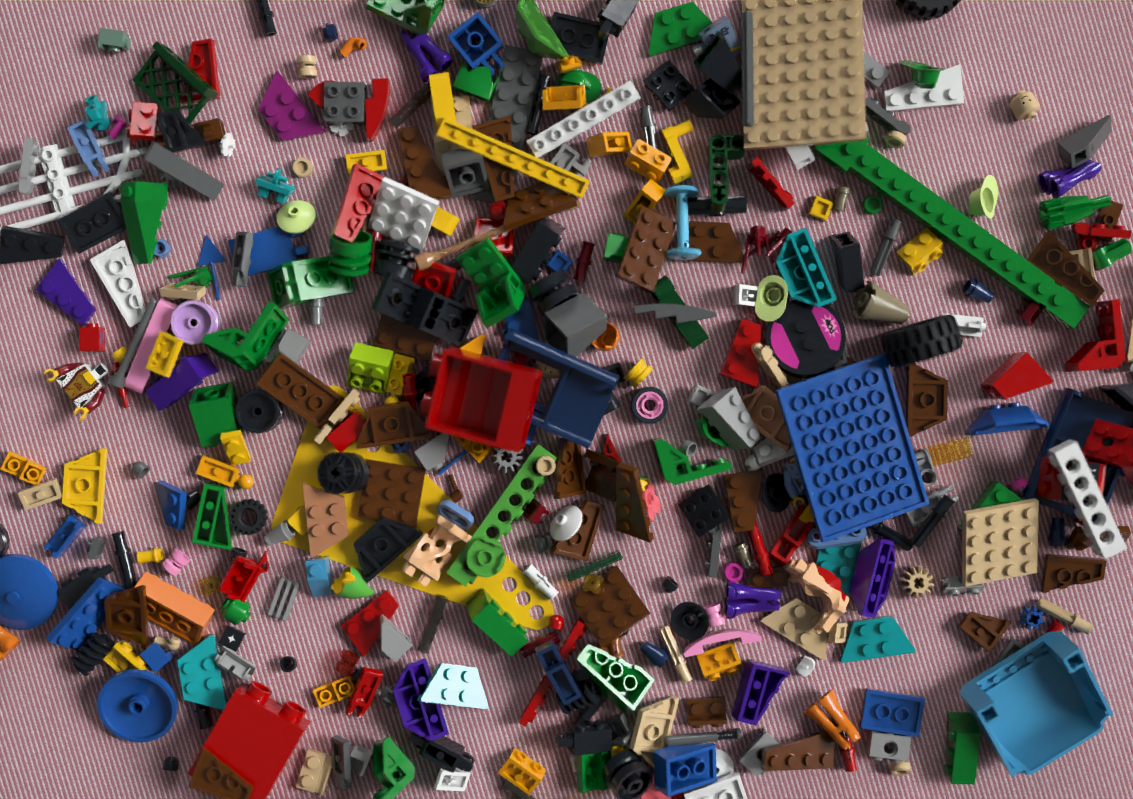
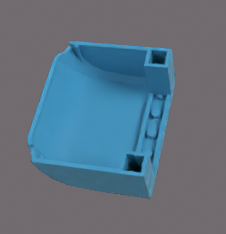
[959,631,1113,777]

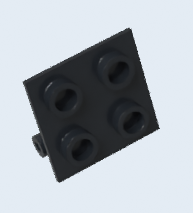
[643,60,695,111]
[678,484,730,538]

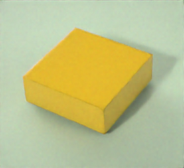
[808,196,834,222]

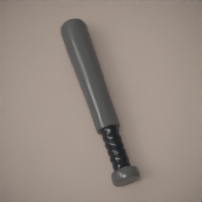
[664,728,742,747]

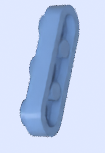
[807,528,866,549]

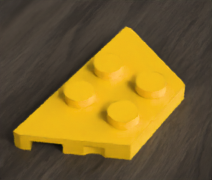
[62,448,107,524]

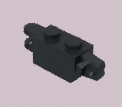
[409,732,475,772]

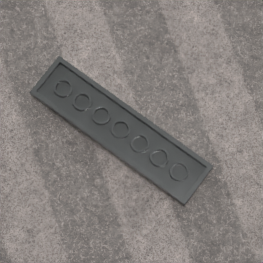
[472,45,543,205]

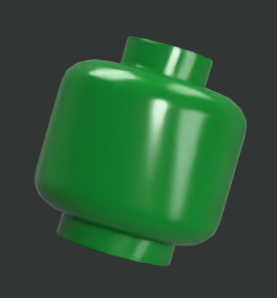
[220,598,251,625]

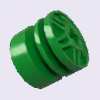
[329,230,372,276]

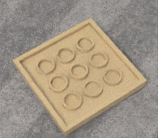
[962,498,1039,587]

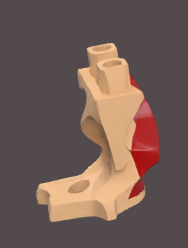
[401,515,472,586]
[784,559,849,635]

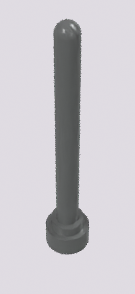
[108,299,157,389]

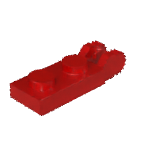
[1071,222,1132,239]
[345,667,383,718]

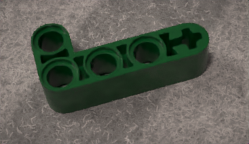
[707,134,745,213]
[651,275,709,350]

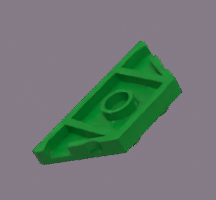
[648,2,713,58]

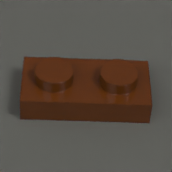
[747,566,788,588]

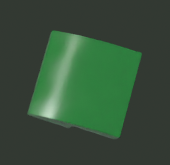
[577,751,611,793]

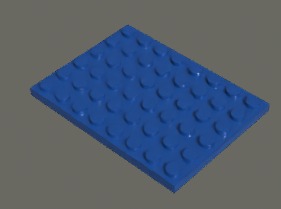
[775,353,930,543]

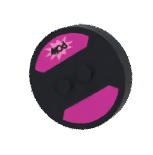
[766,300,846,379]

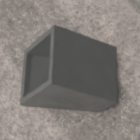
[545,293,607,357]

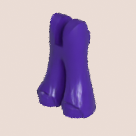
[399,30,454,82]
[1037,160,1102,199]
[725,582,781,619]

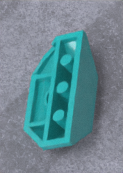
[776,227,837,308]

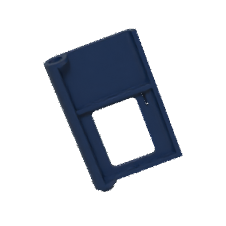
[498,328,620,449]
[1022,388,1133,522]

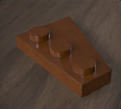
[724,470,763,534]
[1066,526,1131,551]
[1041,554,1107,593]

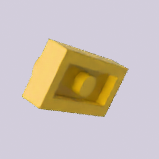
[345,150,388,175]
[221,430,251,465]

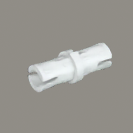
[523,564,559,600]

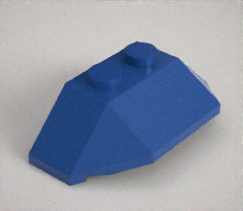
[965,402,1049,436]

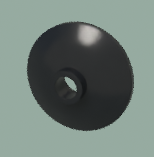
[761,473,791,513]
[671,602,709,640]

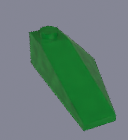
[121,181,168,265]
[575,644,655,712]

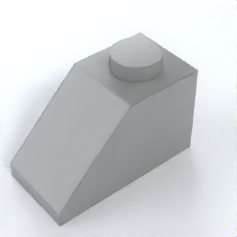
[278,329,312,364]
[415,433,450,472]
[379,614,412,662]

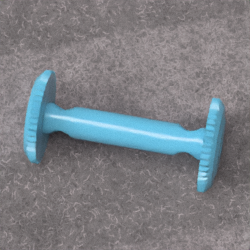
[664,185,701,260]

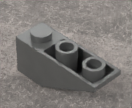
[1057,115,1112,169]

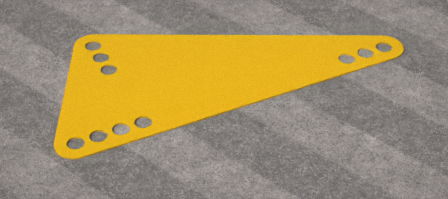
[272,385,554,630]

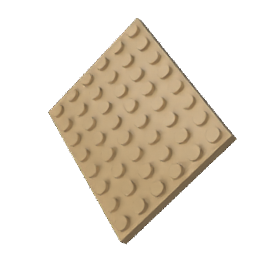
[742,0,866,151]

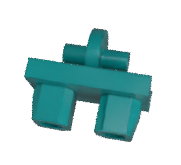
[85,95,110,131]
[255,168,295,204]

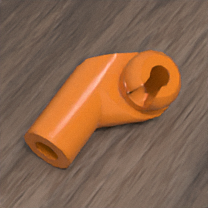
[339,37,367,58]

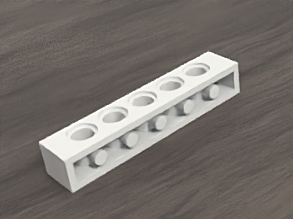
[527,80,641,158]
[1048,439,1127,559]

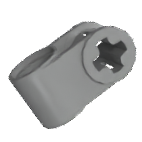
[915,448,937,486]

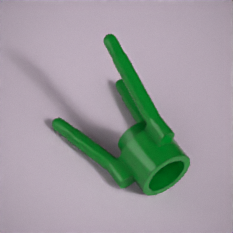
[168,266,213,305]

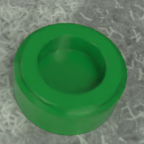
[862,194,883,215]

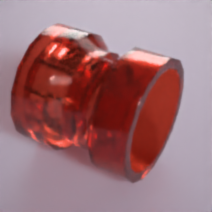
[334,650,360,676]

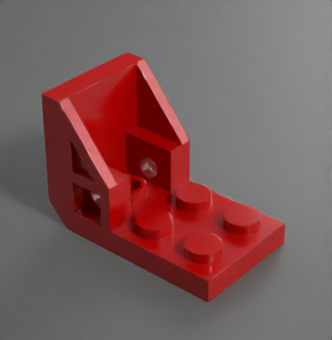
[1064,299,1126,372]

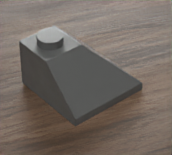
[441,149,490,198]

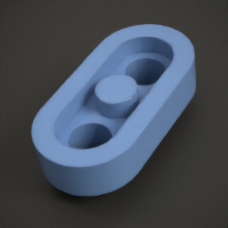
[437,500,474,530]

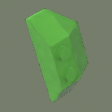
[515,0,569,60]

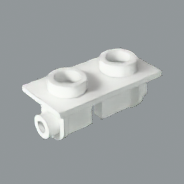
[944,314,986,337]

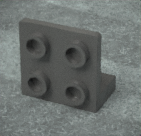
[324,82,367,126]

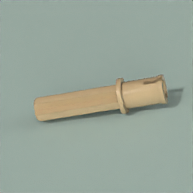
[1036,598,1093,634]
[659,626,693,684]

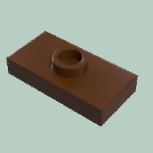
[1094,201,1123,242]

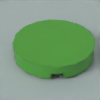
[466,537,506,577]

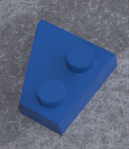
[502,299,539,341]
[156,481,187,530]

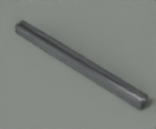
[741,11,754,127]

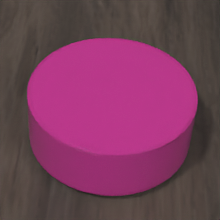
[1007,477,1028,492]
[723,562,744,582]

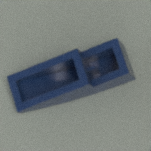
[535,639,582,706]

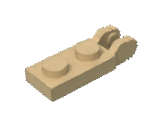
[751,342,790,388]

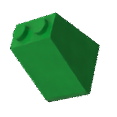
[189,382,243,447]

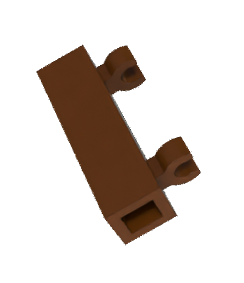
[148,118,226,153]

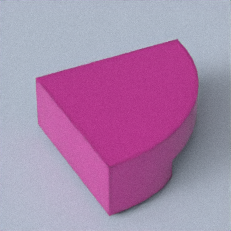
[108,114,127,140]

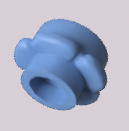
[154,239,171,258]

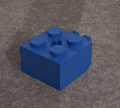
[447,12,505,76]

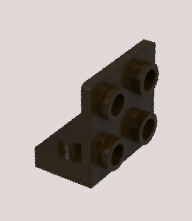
[584,449,625,502]

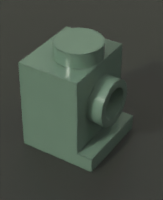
[97,28,131,53]

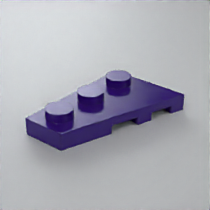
[35,258,96,326]

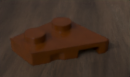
[957,612,1012,652]

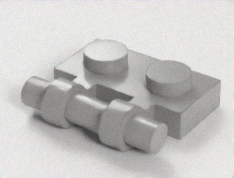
[550,143,591,194]

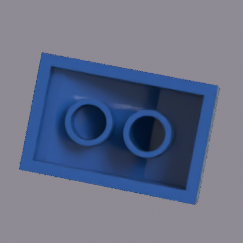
[653,743,717,797]

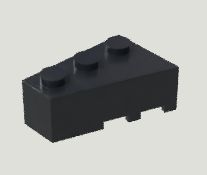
[511,217,565,284]

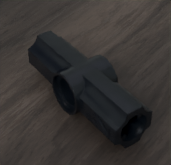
[688,195,747,216]

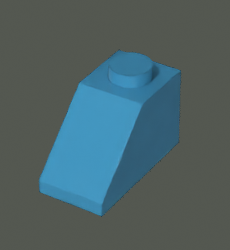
[305,556,333,597]

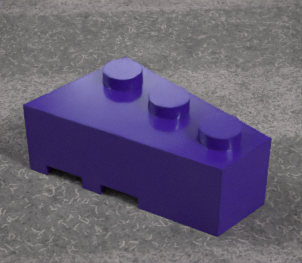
[145,352,219,411]
[731,659,790,725]

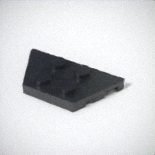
[354,516,423,583]

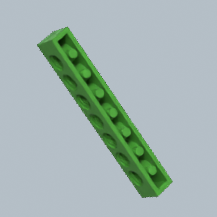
[446,444,557,587]

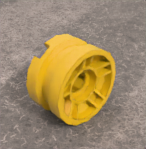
[624,358,653,388]

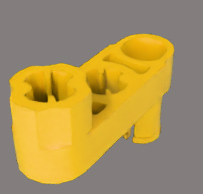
[661,119,693,185]

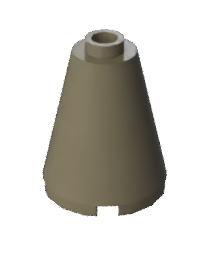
[852,281,910,324]

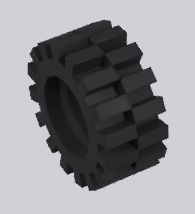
[230,499,268,535]

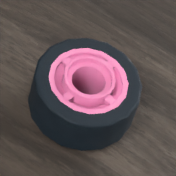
[631,387,668,424]

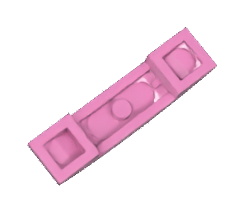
[682,629,762,657]

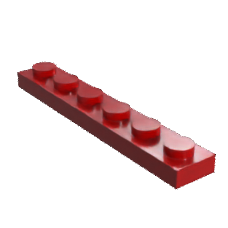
[519,618,586,727]

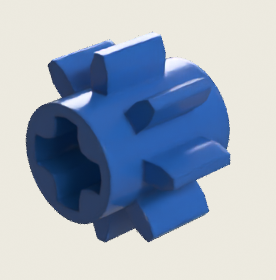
[1018,605,1044,630]

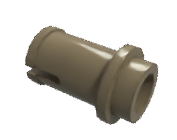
[833,186,850,212]
[733,542,754,568]

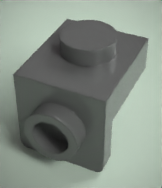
[606,713,634,747]

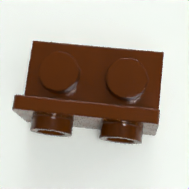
[685,696,727,728]

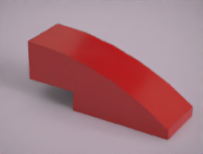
[365,78,390,142]
[768,504,814,567]

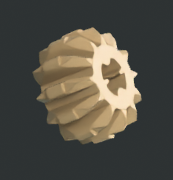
[900,565,934,599]

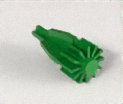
[1038,195,1112,230]

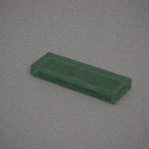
[566,550,623,582]

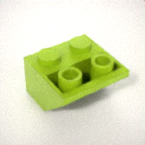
[347,342,394,394]

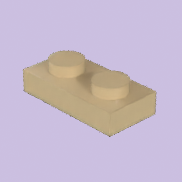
[160,283,206,301]
[328,387,361,424]
[17,478,63,511]

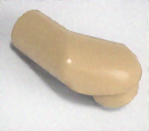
[154,636,180,651]

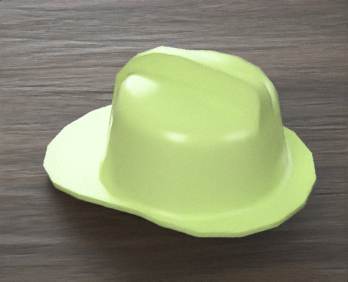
[968,175,998,219]
[755,275,788,322]

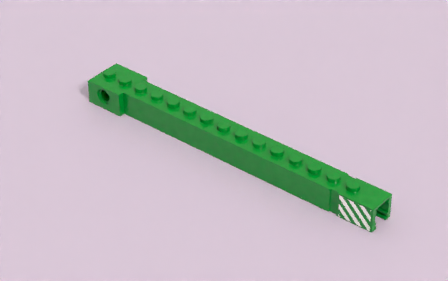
[811,136,1090,330]

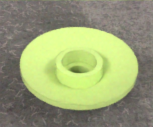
[277,200,316,234]

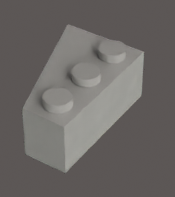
[696,387,761,451]

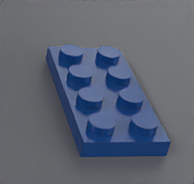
[46,577,126,651]

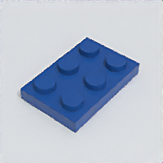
[860,688,925,737]

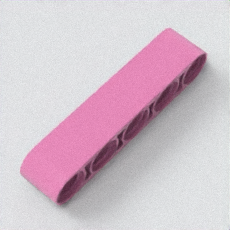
[124,298,179,395]

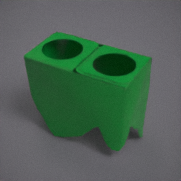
[453,61,501,103]

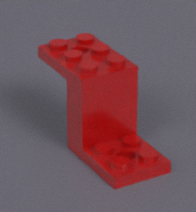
[1082,418,1133,486]

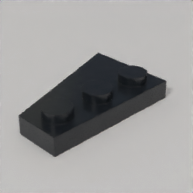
[0,225,64,264]

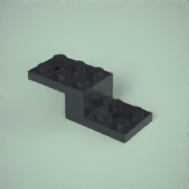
[371,272,478,347]

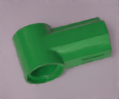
[1092,238,1132,271]

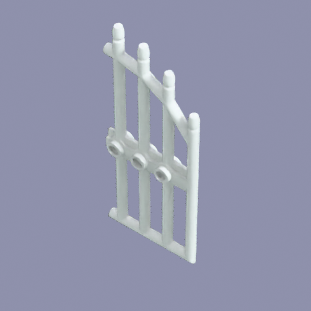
[0,125,149,235]

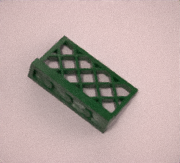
[133,41,218,123]

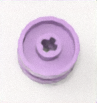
[171,301,221,345]

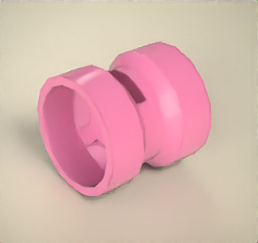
[162,548,190,576]
[703,603,725,627]

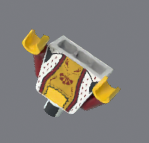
[43,362,109,422]

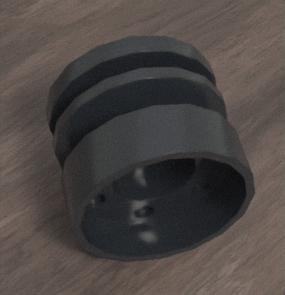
[373,239,420,282]
[317,452,370,494]

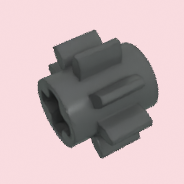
[379,682,397,708]

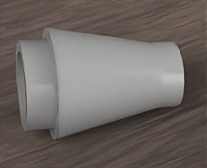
[264,522,295,546]

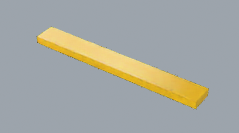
[435,117,590,199]

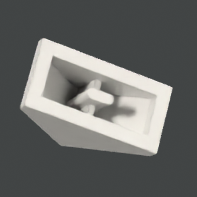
[732,284,758,307]
[434,767,471,791]

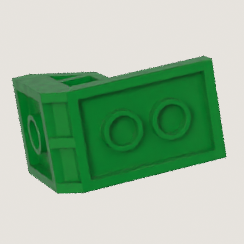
[366,0,445,35]
[456,237,526,329]
[267,256,355,309]
[201,301,290,372]
[652,438,733,485]
[372,736,415,799]

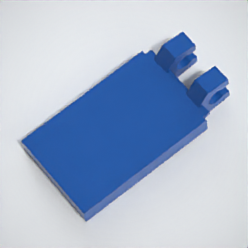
[228,226,310,277]

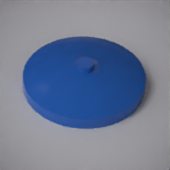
[0,554,59,630]
[97,669,178,742]

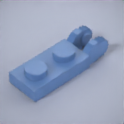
[67,119,110,178]

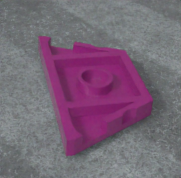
[258,71,325,142]

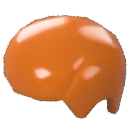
[591,322,620,351]

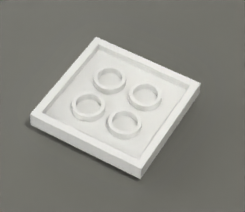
[367,177,440,252]

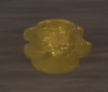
[582,573,604,594]
[200,575,221,597]

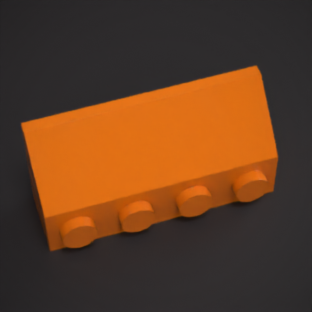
[135,572,215,646]

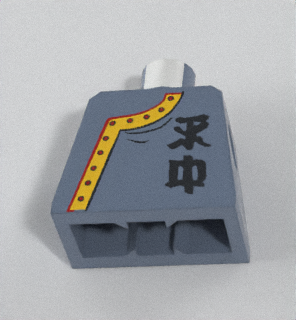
[692,15,741,58]

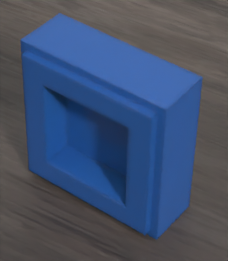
[546,250,573,272]

